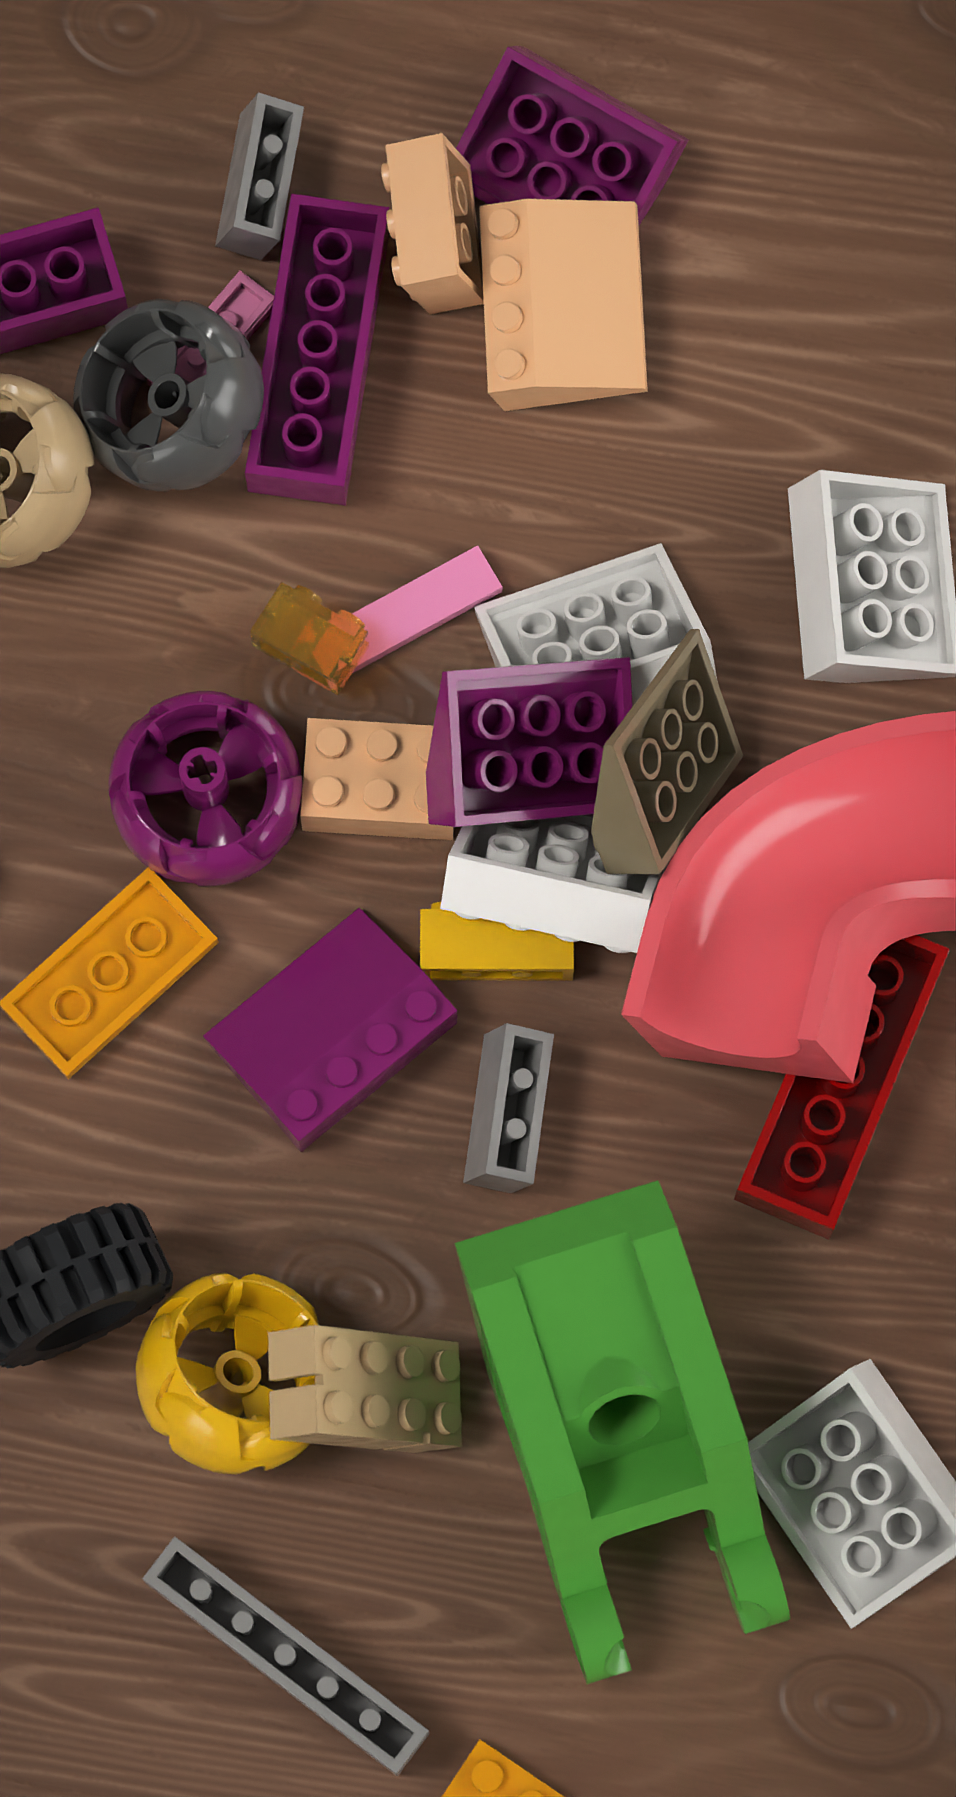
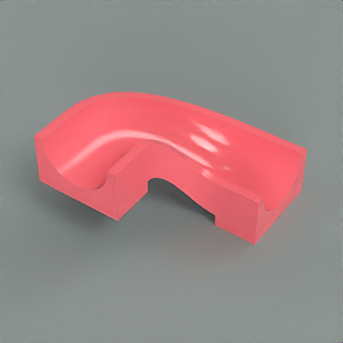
[621,711,956,1083]

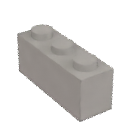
[215,92,304,260]
[463,1023,554,1193]

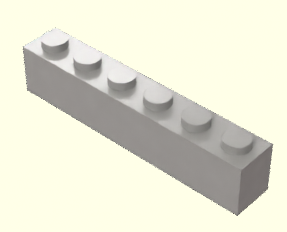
[142,1536,429,1777]

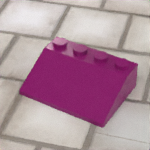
[456,46,689,227]
[426,657,633,827]
[203,908,457,1152]

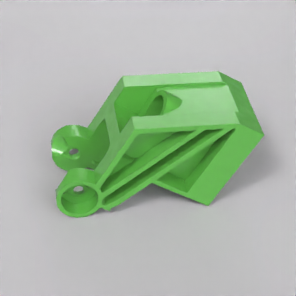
[455,1180,790,1684]

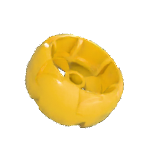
[136,1273,319,1474]

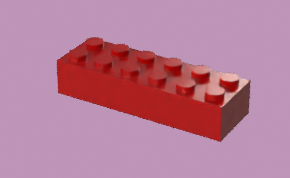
[734,935,950,1240]

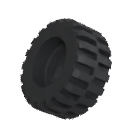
[0,1203,173,1368]

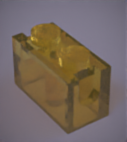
[250,582,369,696]

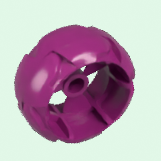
[108,691,303,886]

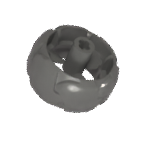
[73,299,264,492]

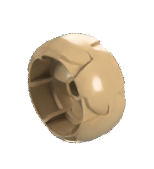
[0,373,95,568]

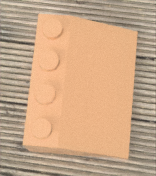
[479,199,648,411]

